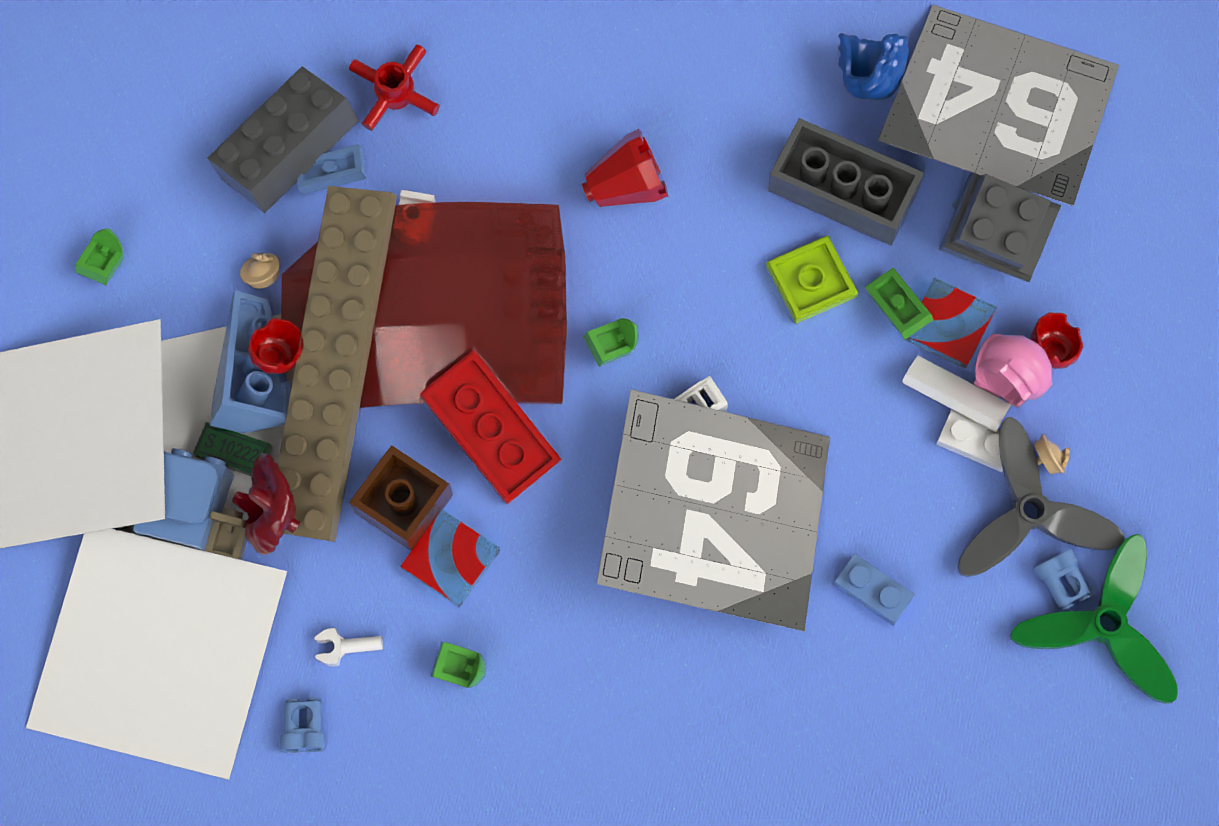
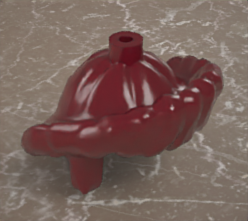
[232,453,300,555]

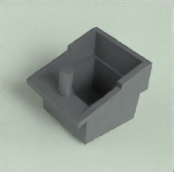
[939,172,1061,282]

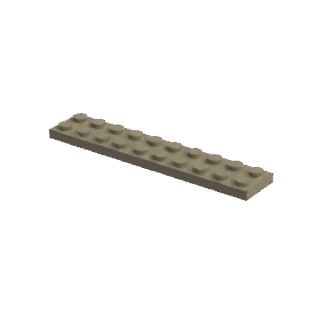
[278,186,397,542]

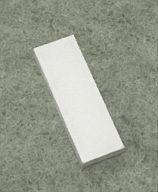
[902,355,1011,432]

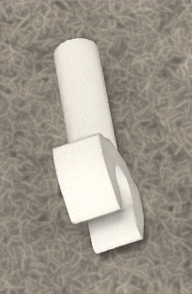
[314,628,383,667]

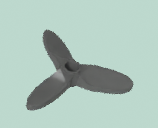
[958,417,1125,577]

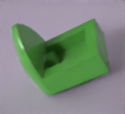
[75,228,123,286]
[583,318,638,367]
[431,641,486,688]

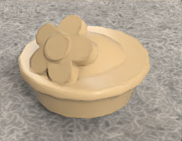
[240,253,280,289]
[1034,434,1070,475]

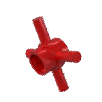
[349,44,440,131]

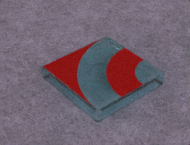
[905,277,997,369]
[400,509,500,608]

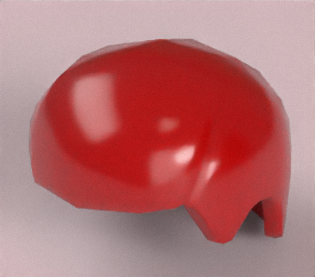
[1029,312,1083,369]
[248,318,304,374]

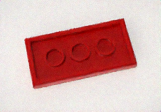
[418,350,562,504]

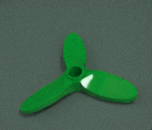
[1010,534,1178,704]

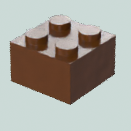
[349,445,453,551]

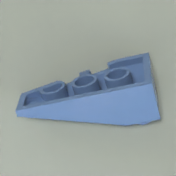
[210,290,292,434]

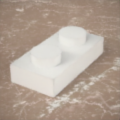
[936,410,1003,472]

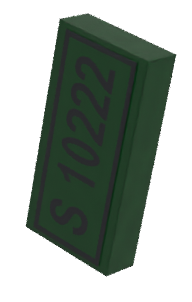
[192,422,273,476]

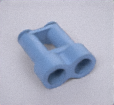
[1033,549,1093,612]
[280,698,325,753]

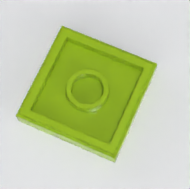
[766,235,858,324]

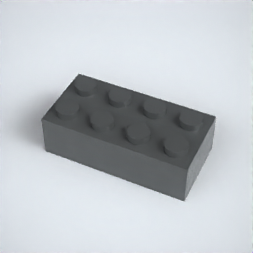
[207,66,359,213]
[768,118,924,246]

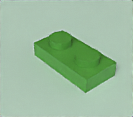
[865,267,933,340]

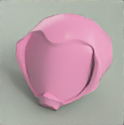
[974,334,1053,407]

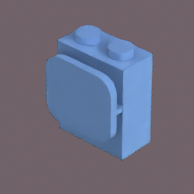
[133,448,234,551]

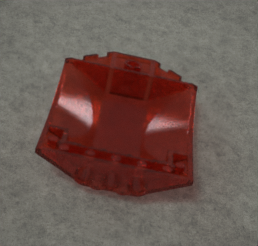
[281,202,567,408]

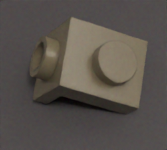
[205,508,248,560]

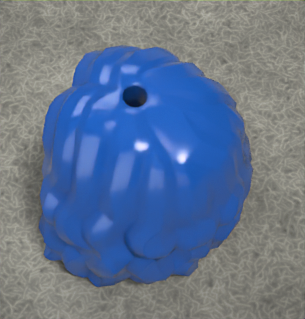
[838,33,909,100]

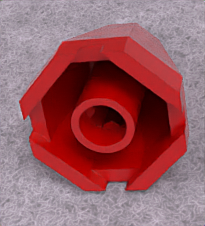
[582,129,668,207]

